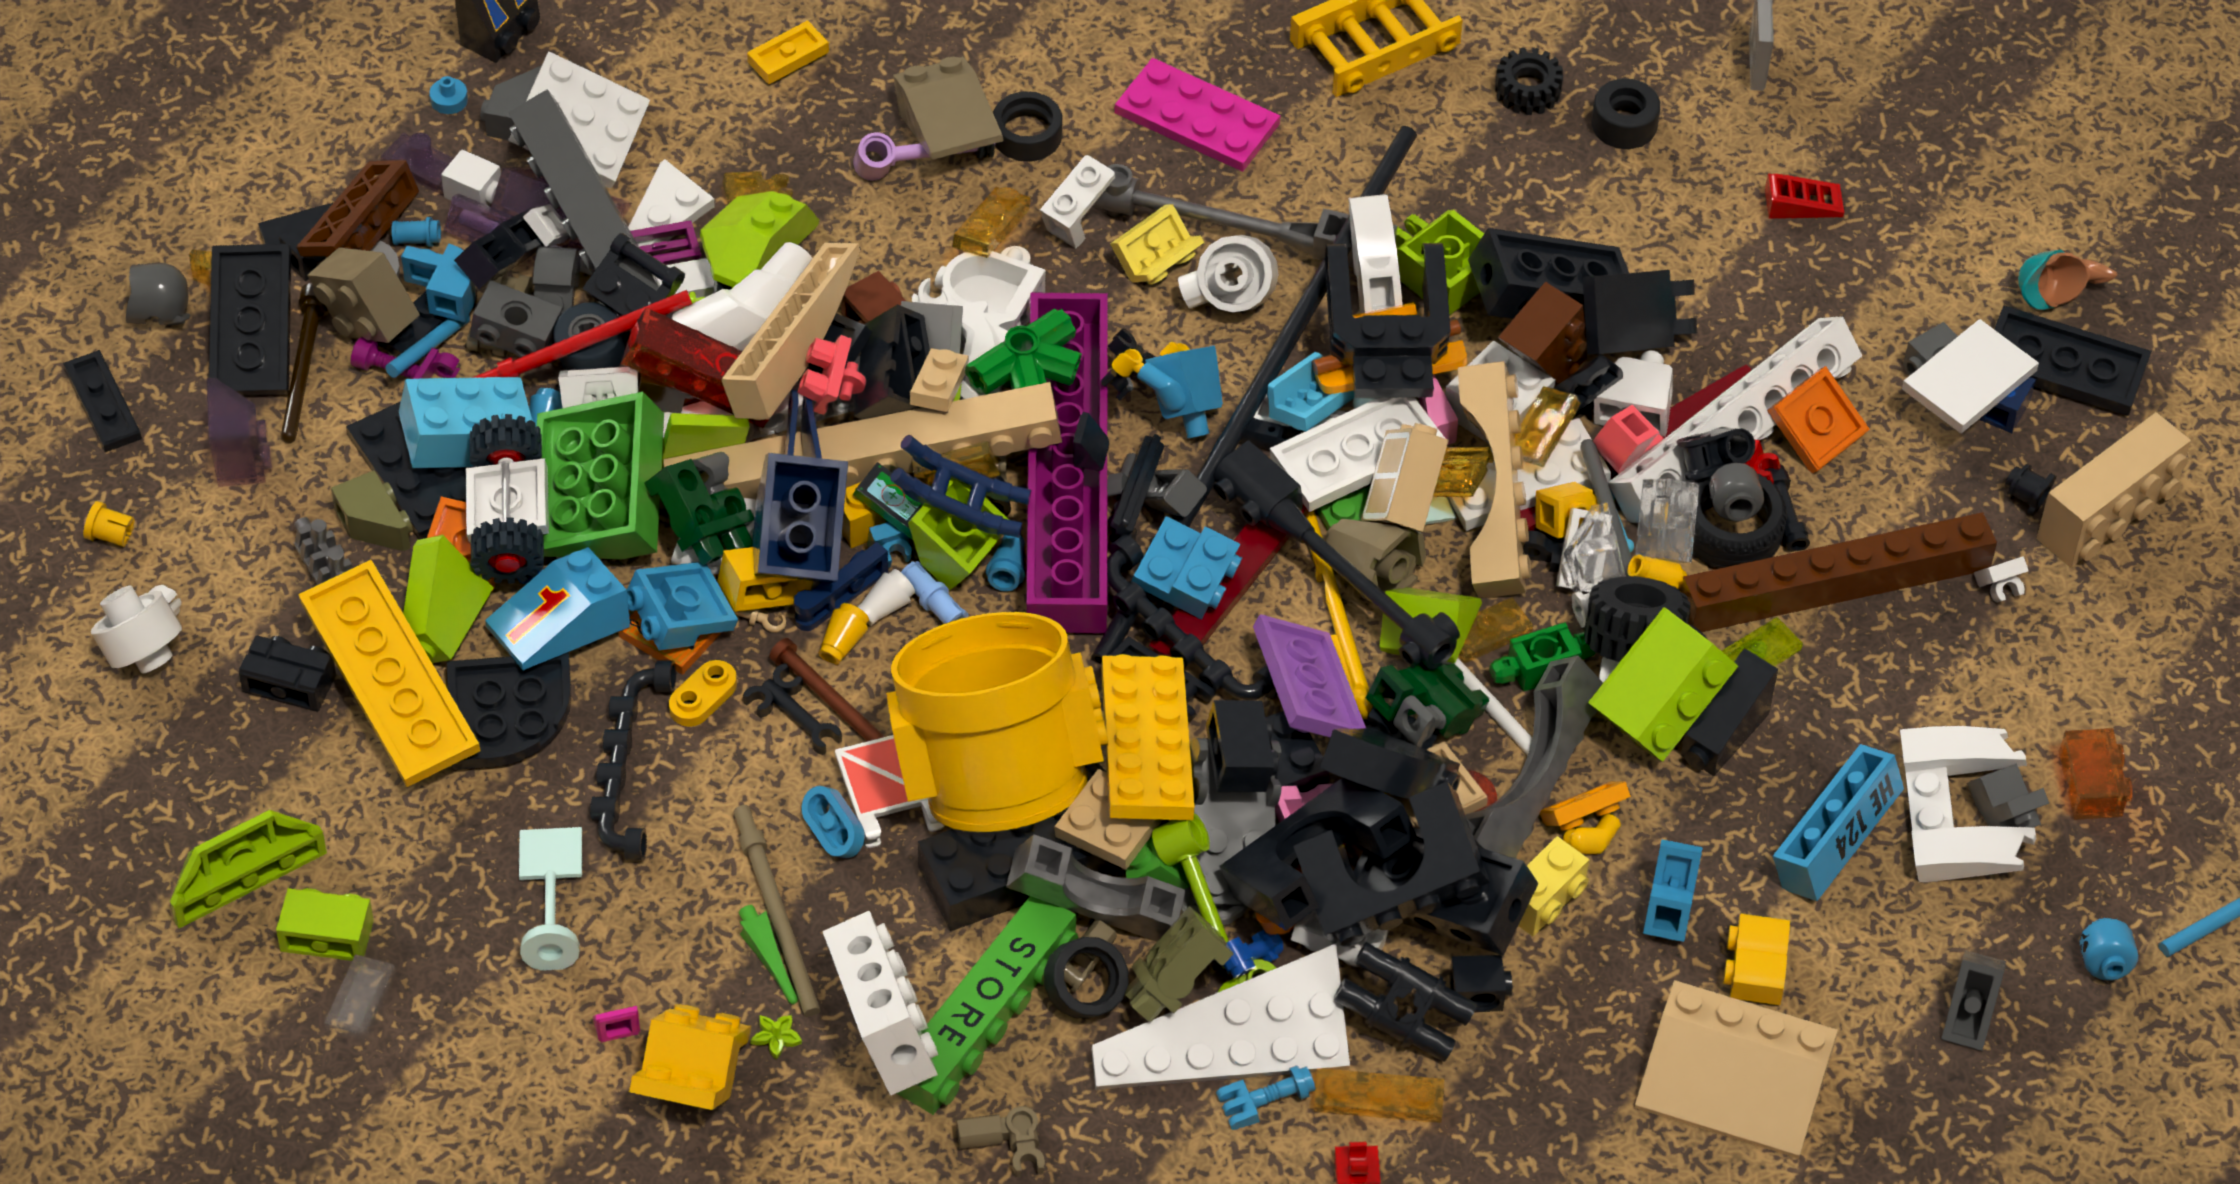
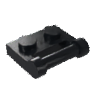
[583,233,685,331]

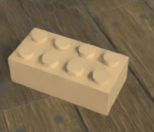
[2036,412,2191,568]

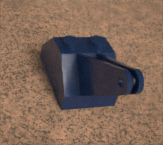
[753,390,848,583]

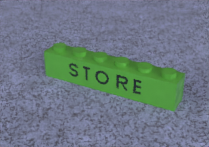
[896,896,1078,1115]

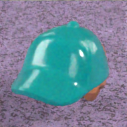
[2018,250,2117,310]

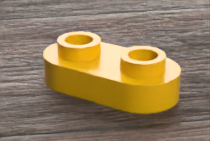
[669,660,737,727]

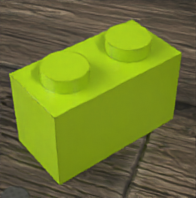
[276,888,374,962]

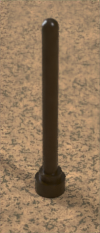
[281,283,328,443]

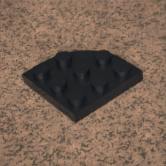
[447,652,572,770]

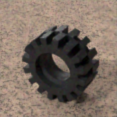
[1495,47,1563,115]

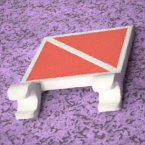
[835,735,944,848]

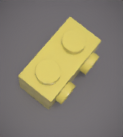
[1518,836,1590,937]

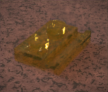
[1433,447,1494,498]

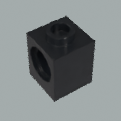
[1449,955,1512,1012]

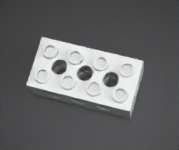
[823,911,939,1096]

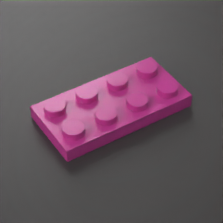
[1114,57,1280,172]

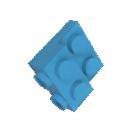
[1131,516,1242,620]
[626,562,738,650]

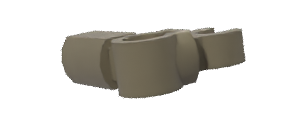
[956,1106,1045,1177]

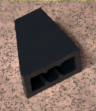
[1681,648,1778,776]

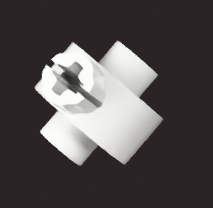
[1178,235,1279,312]
[91,585,182,673]

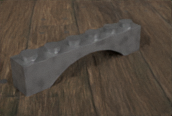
[1466,656,1603,859]

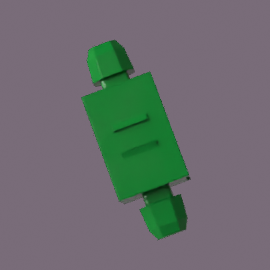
[1489,622,1596,692]

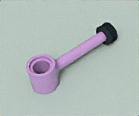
[853,132,995,181]

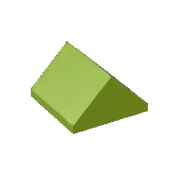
[1380,587,1482,663]

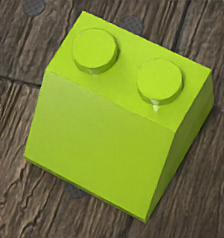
[908,478,1009,591]

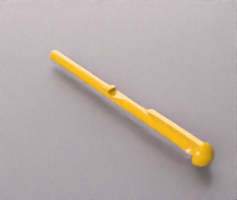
[1306,510,1373,719]

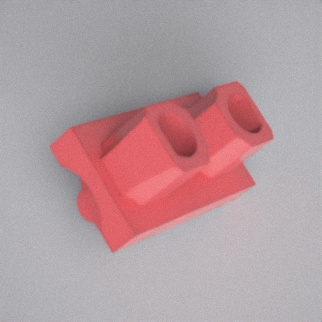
[797,335,866,415]

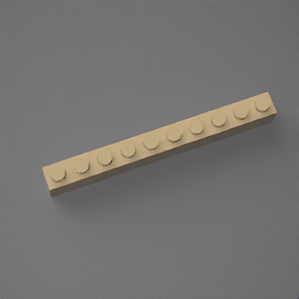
[663,382,1062,500]

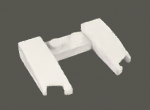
[1900,726,2036,882]

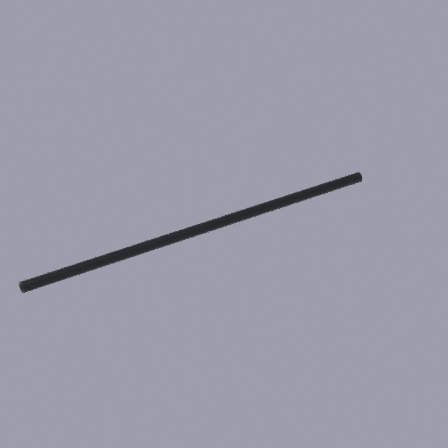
[1092,126,1417,665]

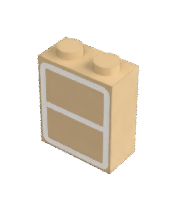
[1361,423,1449,532]

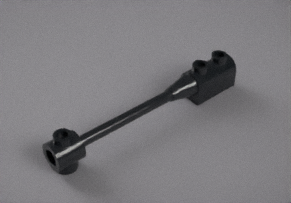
[1213,440,1460,670]

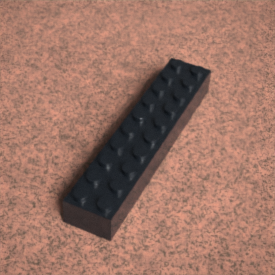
[918,711,1329,932]

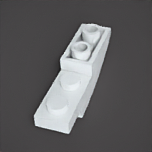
[1348,194,1402,313]

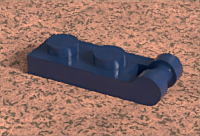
[794,542,888,631]

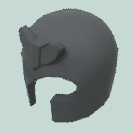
[126,263,190,326]

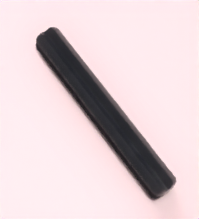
[1110,434,1164,537]

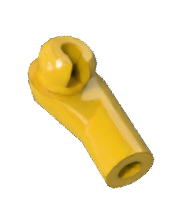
[1563,814,1621,854]

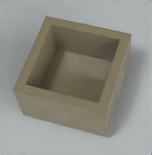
[307,247,420,343]

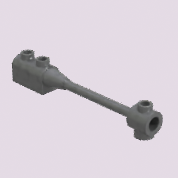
[1093,164,1397,267]

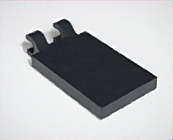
[1582,270,1697,355]

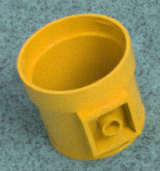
[886,612,1109,832]

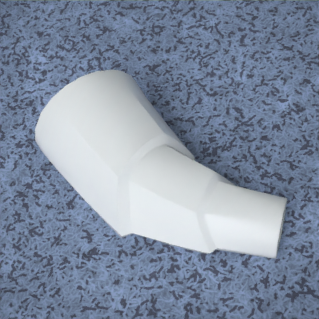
[672,242,812,379]

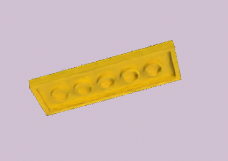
[298,560,481,787]
[1101,654,1195,820]

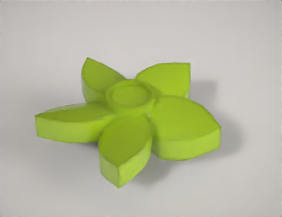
[750,1015,802,1060]

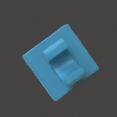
[867,522,912,568]

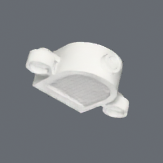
[934,246,1046,354]

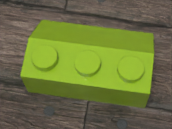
[1588,607,1738,762]

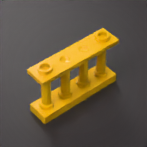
[1290,0,1463,97]

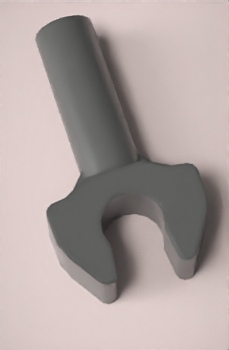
[1107,453,1137,512]

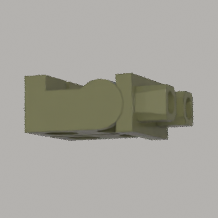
[1125,906,1234,1023]

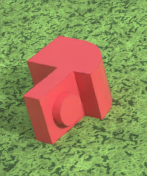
[1593,404,1664,474]

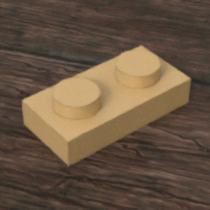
[910,348,969,412]

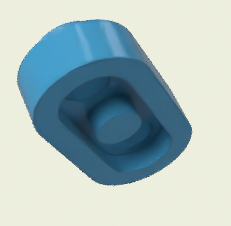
[801,786,865,858]

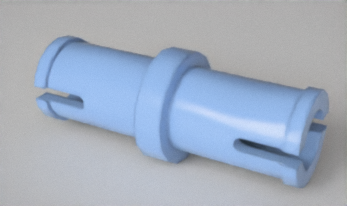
[901,561,968,624]

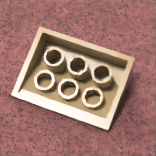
[1634,980,1838,1159]

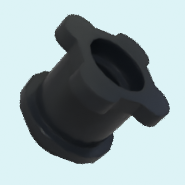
[2005,464,2057,516]

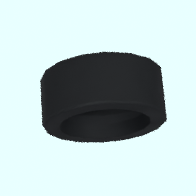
[993,91,1063,162]
[1044,937,1128,1019]

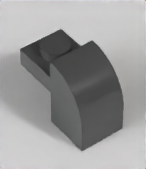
[533,246,582,313]
[1967,763,2049,828]

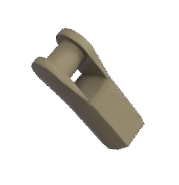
[1064,920,1117,993]

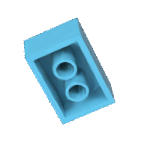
[399,377,532,468]

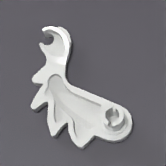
[912,278,1015,400]

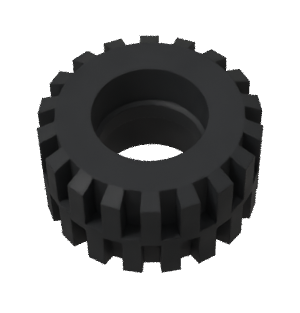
[1584,576,1691,663]

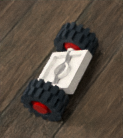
[466,414,549,584]

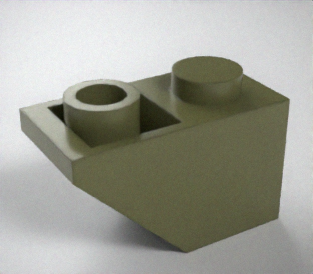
[331,470,413,551]

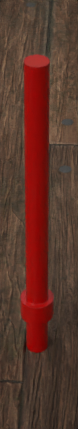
[471,290,692,378]

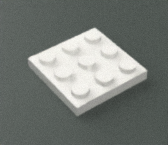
[508,52,650,188]

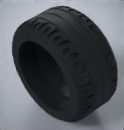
[1680,474,1787,569]

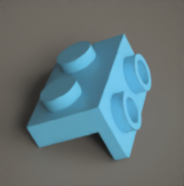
[1267,352,1354,432]

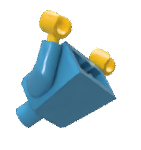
[1112,342,1223,439]

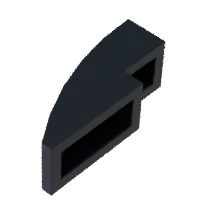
[454,206,545,290]

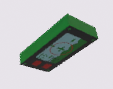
[852,462,923,540]

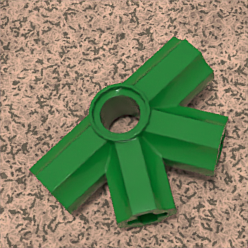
[965,309,1082,395]

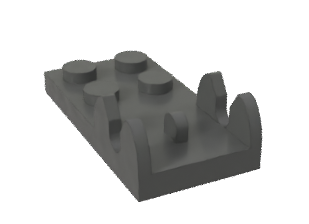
[1190,738,1282,907]

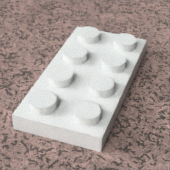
[1270,397,1446,512]
[1439,418,1611,531]

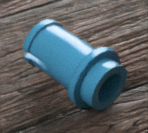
[392,217,441,247]

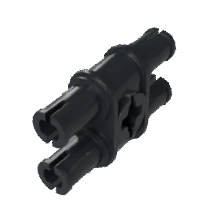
[1333,942,1477,1062]

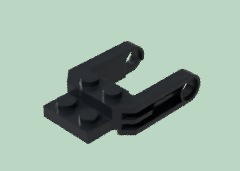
[1325,243,1451,398]

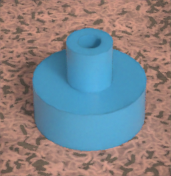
[430,76,468,114]

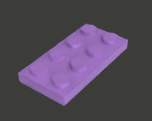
[1253,614,1366,738]

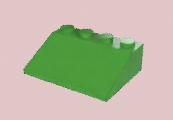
[536,392,664,559]

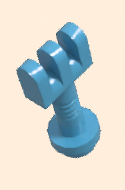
[1216,1065,1316,1130]

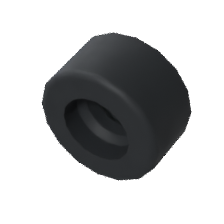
[1592,78,1660,150]

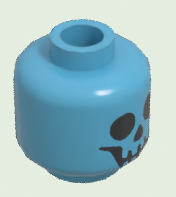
[2079,918,2139,980]

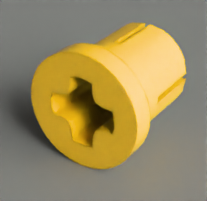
[83,501,135,547]

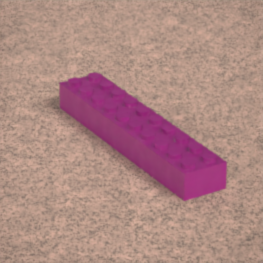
[1026,292,1108,633]

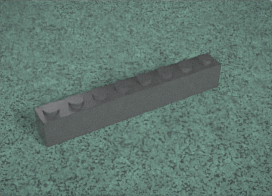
[508,89,684,362]

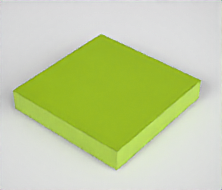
[661,413,750,470]

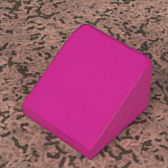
[593,1006,640,1043]

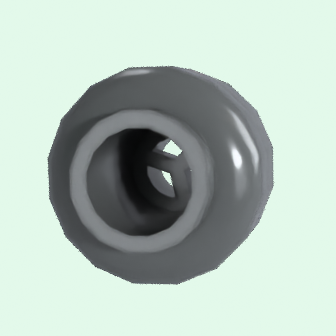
[1709,463,1764,522]

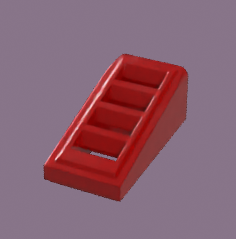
[1765,174,1844,219]

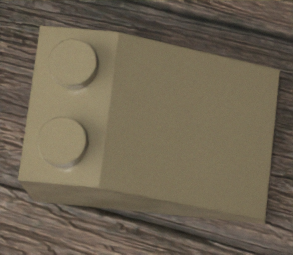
[893,57,1003,160]

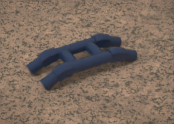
[890,435,1032,538]

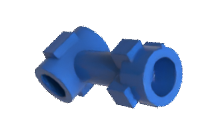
[1223,930,1284,979]

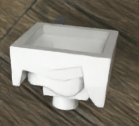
[558,366,638,408]

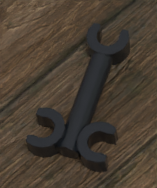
[1101,328,1156,401]
[743,663,842,755]

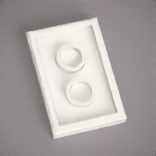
[1902,319,2039,434]

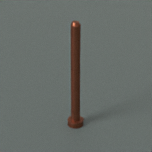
[769,638,885,741]

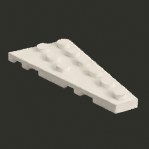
[1092,944,1350,1090]

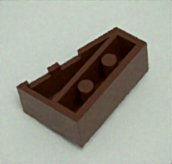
[1498,282,1588,385]

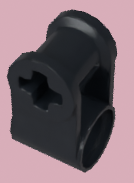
[1676,428,1755,480]

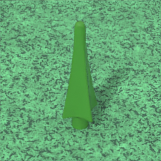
[739,905,798,1005]

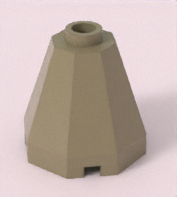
[1325,519,1426,601]

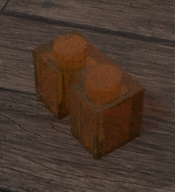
[2059,728,2133,820]

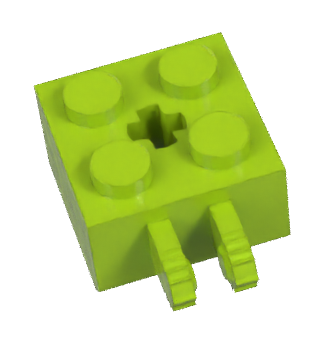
[1396,210,1484,316]

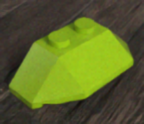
[700,191,819,287]
[170,810,327,929]

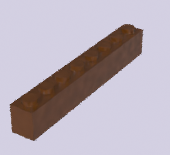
[1681,512,1997,632]

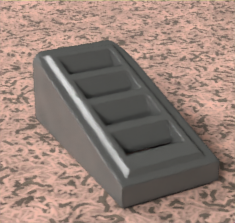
[1143,469,1207,517]

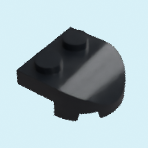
[1545,354,1623,428]

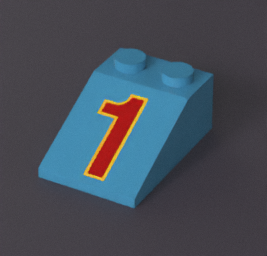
[485,547,630,670]

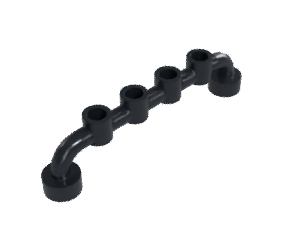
[1107,535,1278,700]
[590,660,676,861]

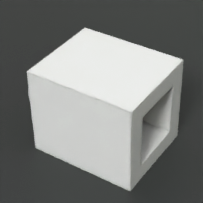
[441,150,504,214]

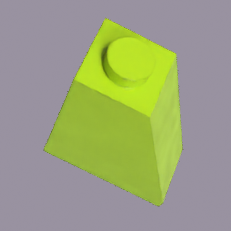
[403,535,494,663]

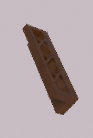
[297,160,419,258]

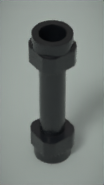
[1764,465,1810,552]

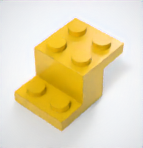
[629,1004,751,1110]

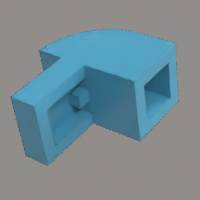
[401,244,476,322]
[1643,839,1703,942]

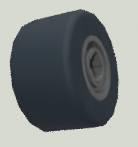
[553,302,625,370]

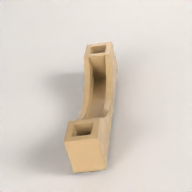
[1458,361,1531,598]

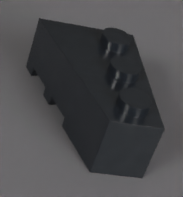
[854,304,930,419]

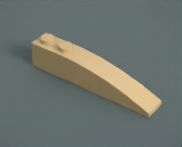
[721,243,860,420]

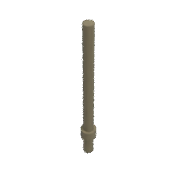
[734,805,820,1017]

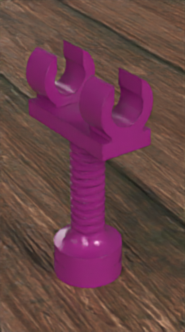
[350,337,460,379]

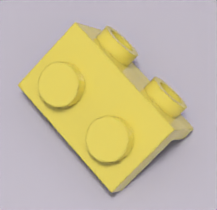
[1110,204,1204,285]

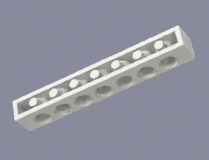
[1608,317,1862,525]

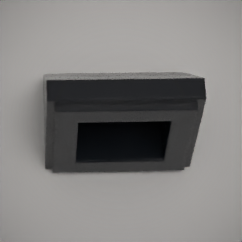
[1073,412,1110,471]

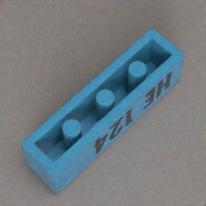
[1773,744,1904,901]

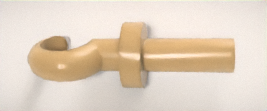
[729,603,786,633]

